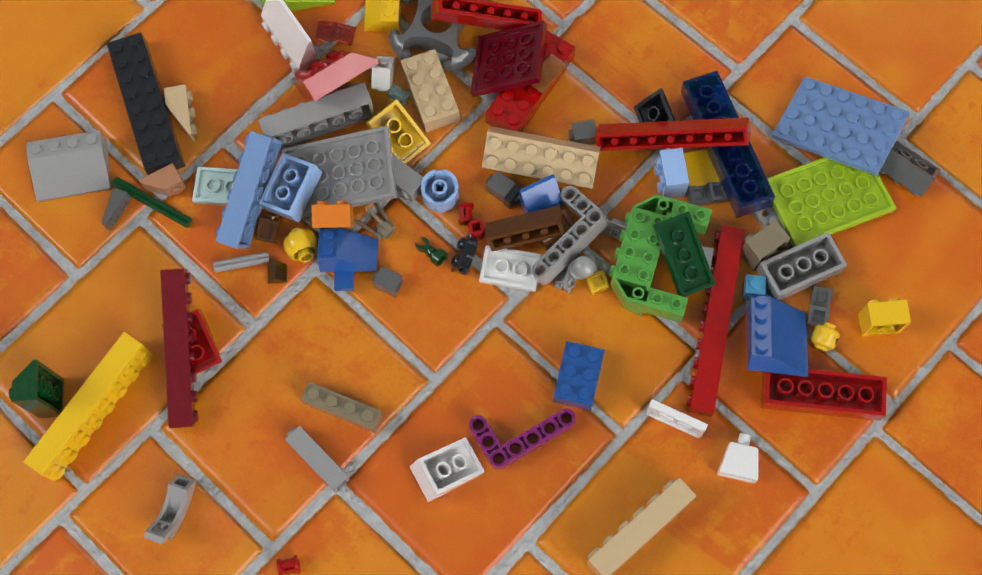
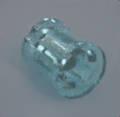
[387,84,411,107]

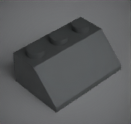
[880,140,941,197]

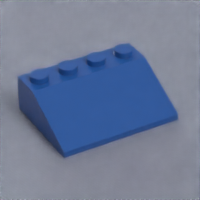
[747,294,808,377]

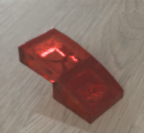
[315,21,356,46]

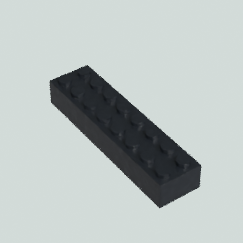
[106,32,186,175]

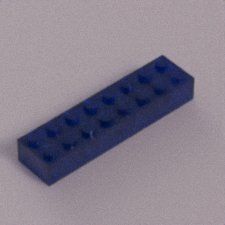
[681,71,775,218]

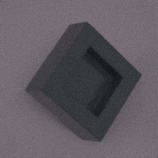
[504,184,521,209]

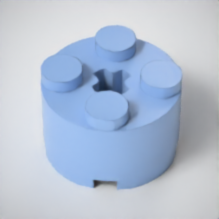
[421,169,459,213]

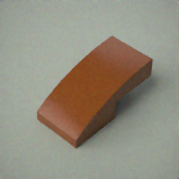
[532,54,567,94]

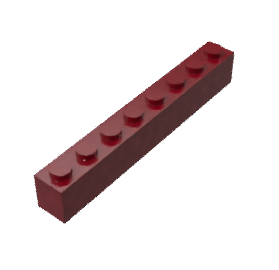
[160,268,199,428]

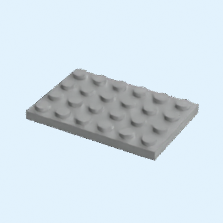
[282,126,397,218]

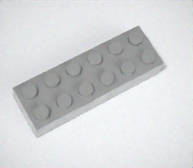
[258,82,375,151]

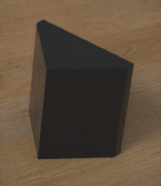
[634,88,675,122]

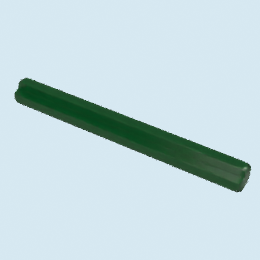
[111,177,192,228]

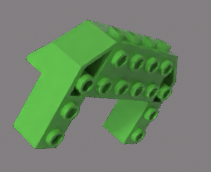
[609,194,712,323]

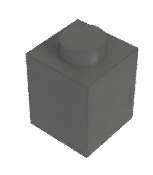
[568,120,596,145]
[486,171,516,203]
[372,267,404,298]

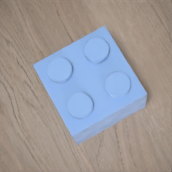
[654,148,689,198]

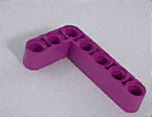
[469,409,576,470]

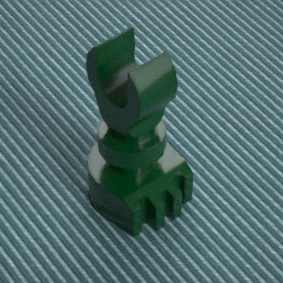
[415,237,448,267]

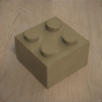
[740,221,790,271]

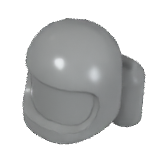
[568,255,599,280]

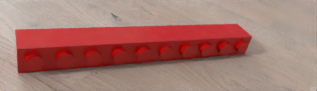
[686,225,745,417]

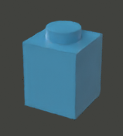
[742,274,766,300]

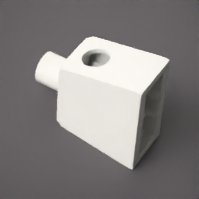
[717,433,758,483]

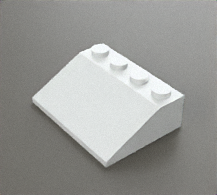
[261,0,317,73]

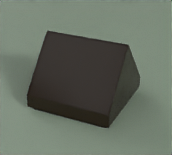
[268,261,287,284]

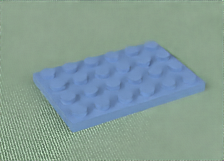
[772,77,910,176]

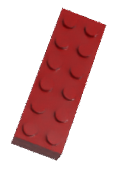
[485,30,575,132]
[761,369,887,421]

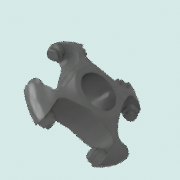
[388,0,476,73]

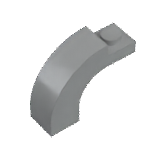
[144,474,196,545]

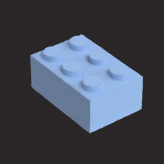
[258,153,322,223]

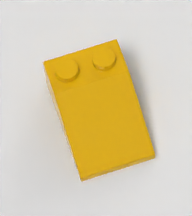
[365,99,431,164]

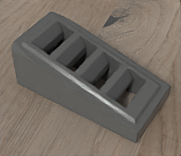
[102,189,131,230]

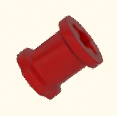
[457,202,475,226]
[468,219,485,241]
[277,555,301,575]

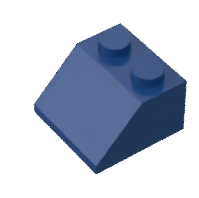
[519,174,563,214]

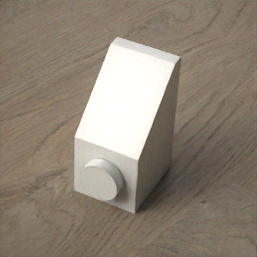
[371,56,395,91]

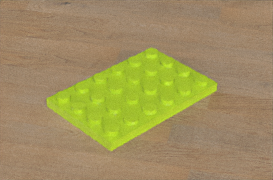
[761,157,897,247]

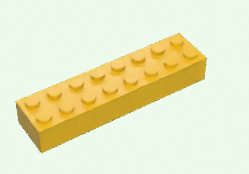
[23,332,153,482]

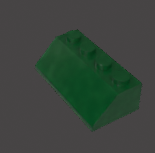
[9,360,64,418]

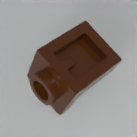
[256,214,282,244]

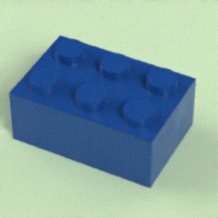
[553,341,605,411]

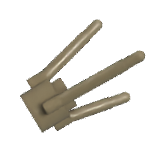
[354,202,395,240]

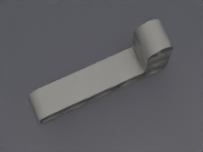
[531,186,607,285]

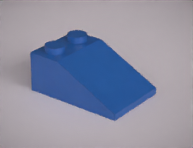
[317,228,379,272]

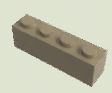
[301,382,383,433]

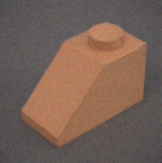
[139,163,186,196]

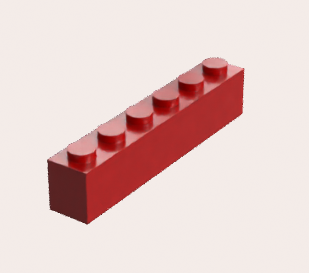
[431,0,542,30]

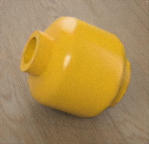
[811,322,840,352]

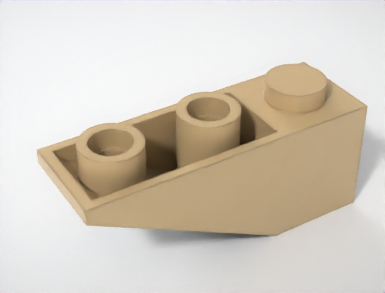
[164,84,198,142]

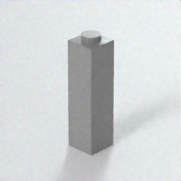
[285,426,350,493]

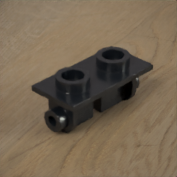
[451,234,478,275]

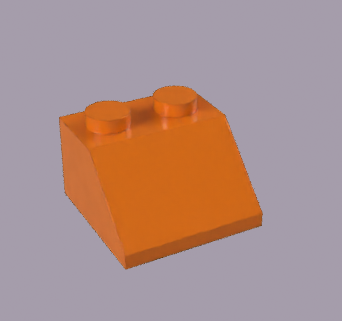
[311,200,355,228]

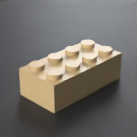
[401,49,460,132]

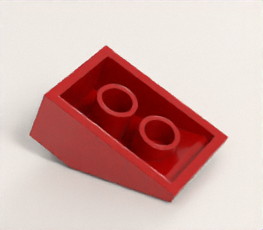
[162,309,222,374]

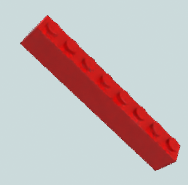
[595,117,751,151]

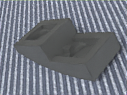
[686,182,730,206]
[807,286,833,325]

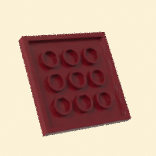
[470,21,547,97]

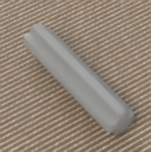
[213,252,270,272]

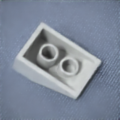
[410,437,485,502]

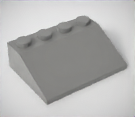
[26,130,111,202]

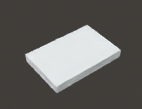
[479,245,542,292]
[645,399,708,439]

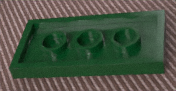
[653,211,716,297]

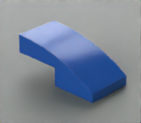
[334,272,355,291]

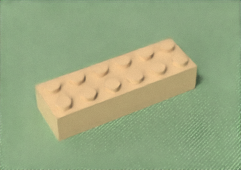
[482,126,601,188]
[587,477,696,575]

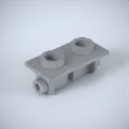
[594,214,627,239]
[554,254,581,294]

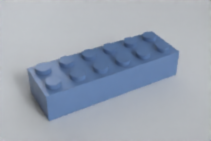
[216,131,283,249]

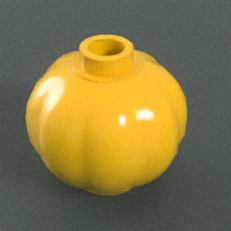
[283,227,318,262]

